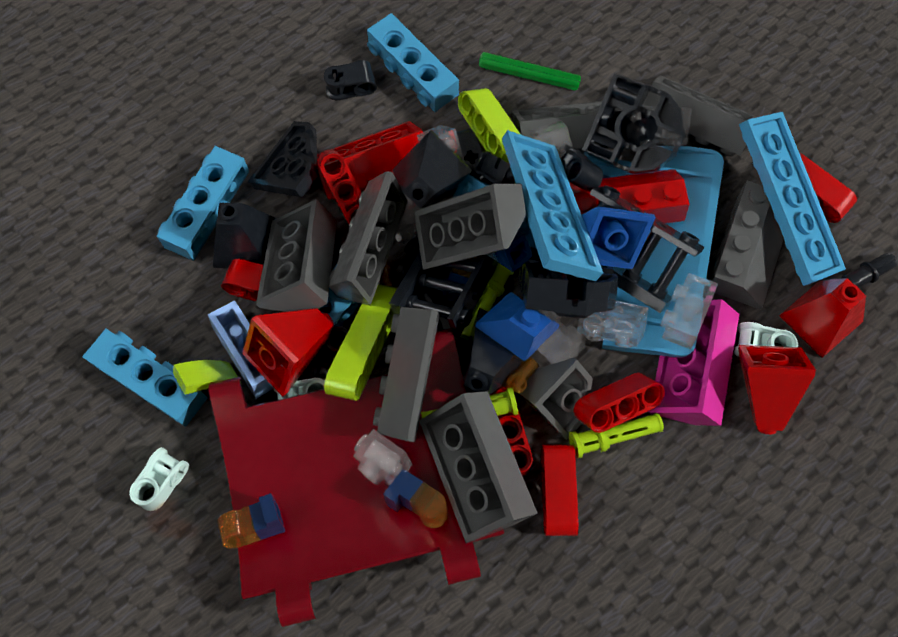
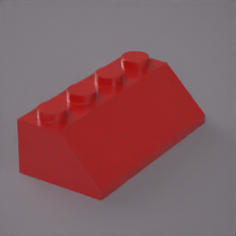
[317,121,424,200]
[570,169,690,223]

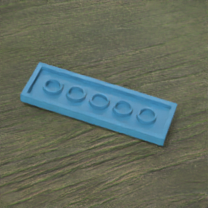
[739,112,846,286]
[502,130,603,281]

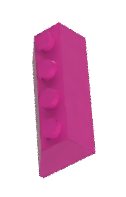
[649,299,739,426]

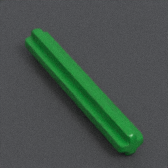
[479,52,581,90]

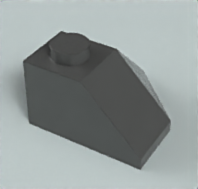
[516,358,593,440]

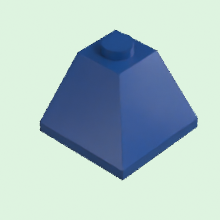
[582,206,656,269]
[475,292,560,361]

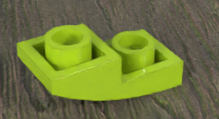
[173,360,242,395]

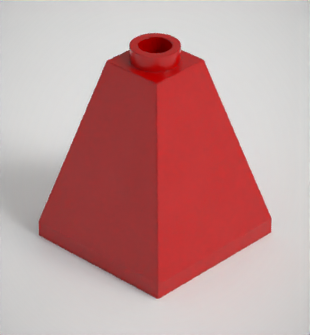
[779,278,866,358]
[242,308,334,397]
[738,345,816,435]

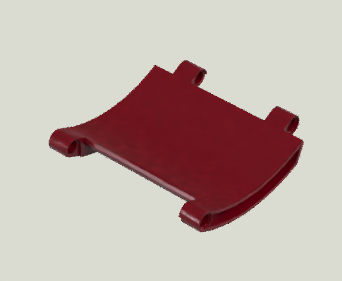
[209,328,504,627]

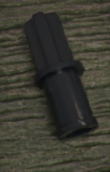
[841,253,897,288]

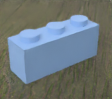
[208,300,274,399]

